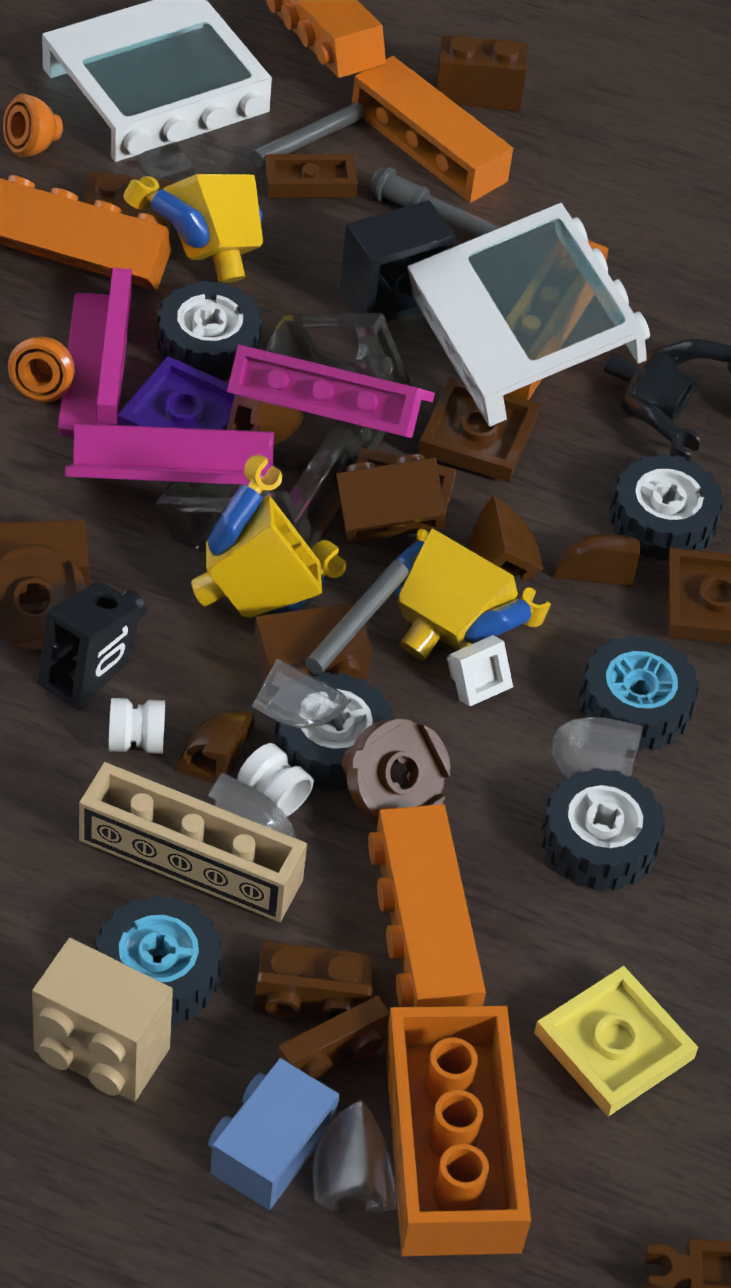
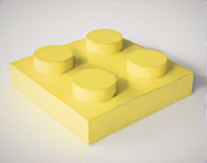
[534,966,698,1117]

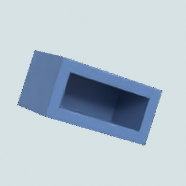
[208,1058,339,1211]

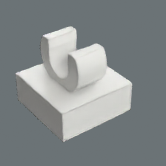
[447,635,513,706]

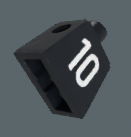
[38,582,147,710]

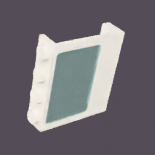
[42,0,272,162]
[407,203,650,427]

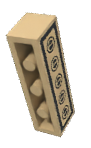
[79,762,307,923]

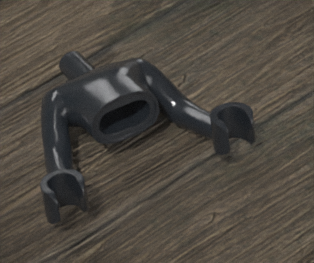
[604,339,731,462]

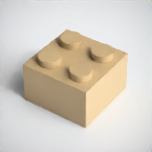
[32,937,173,1102]

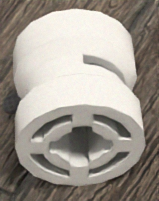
[109,698,165,754]
[237,743,314,819]

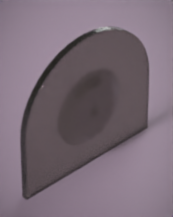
[139,142,197,181]

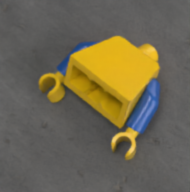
[123,174,263,283]
[191,454,346,618]
[394,528,551,661]

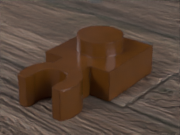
[643,1239,731,1288]

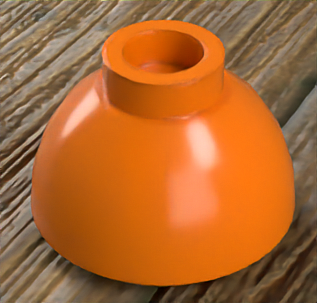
[3,94,63,157]
[8,336,75,403]

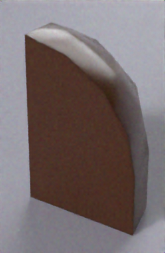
[226,394,306,447]
[469,495,543,582]
[553,533,640,586]
[175,710,255,787]

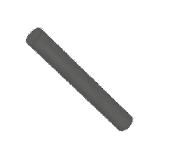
[252,102,365,167]
[305,561,409,675]

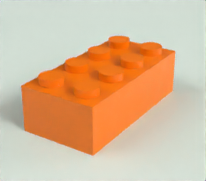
[385,1006,531,1256]

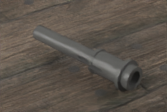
[369,167,501,237]

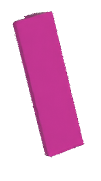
[58,268,132,437]
[227,344,435,438]
[65,423,274,485]

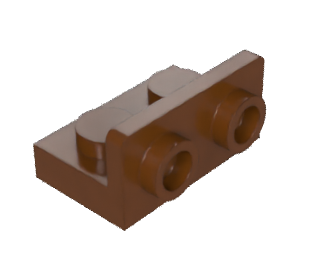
[254,941,375,1021]

